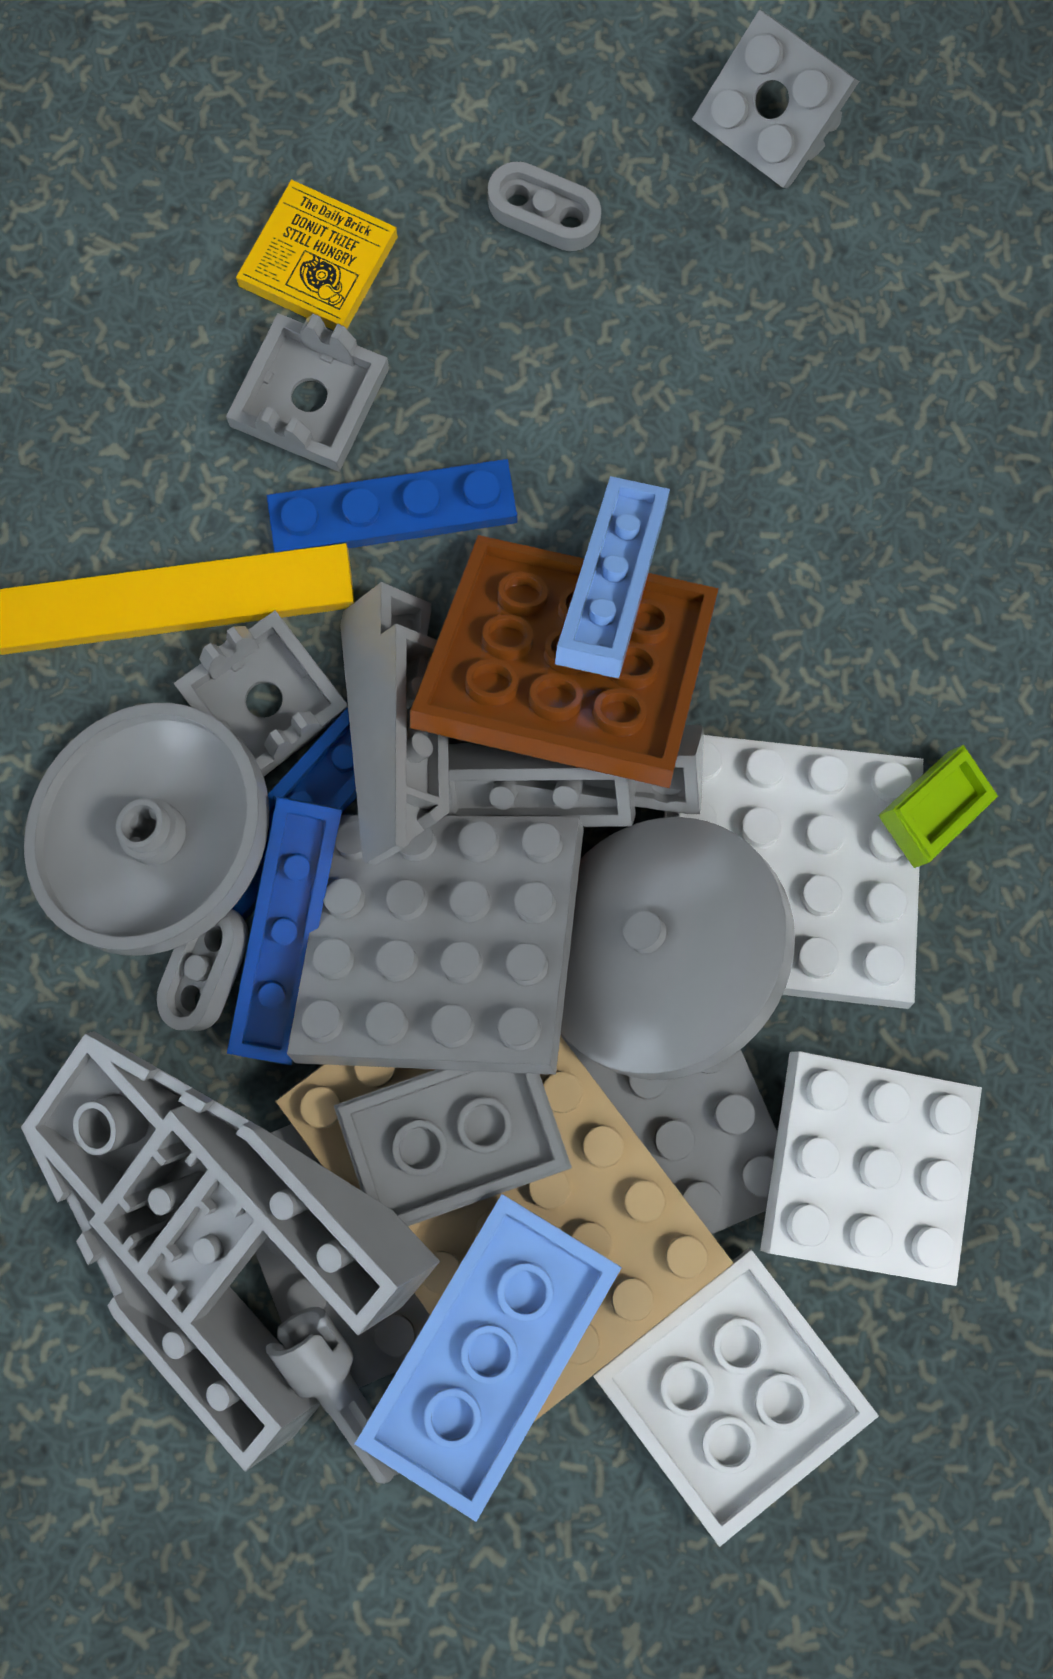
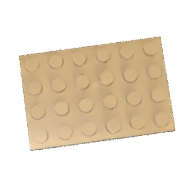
[276,1035,734,1422]

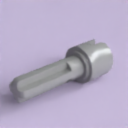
[266,1307,400,1484]

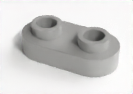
[488,162,601,251]
[157,909,249,1031]

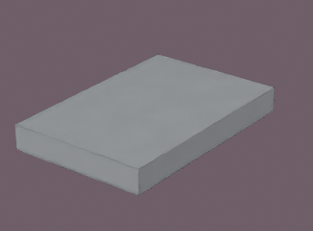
[334,1069,572,1226]

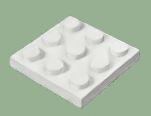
[760,1052,982,1286]
[593,1248,879,1547]

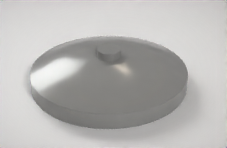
[24,703,269,956]
[561,817,795,1080]

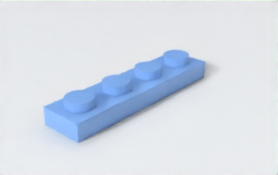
[555,476,670,679]

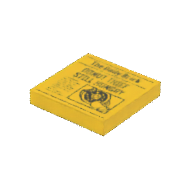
[236,179,398,330]

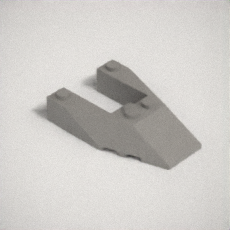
[21,1031,440,1472]

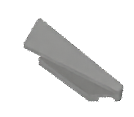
[340,582,449,865]
[445,725,704,827]

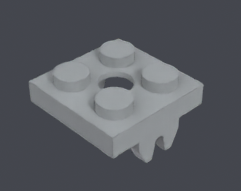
[692,9,860,188]
[226,313,389,472]
[174,610,348,777]

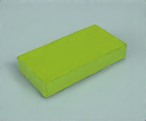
[878,745,998,868]

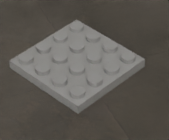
[287,815,584,1075]

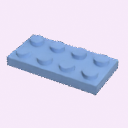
[354,1194,622,1522]

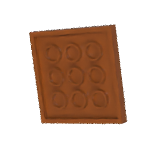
[410,535,719,789]

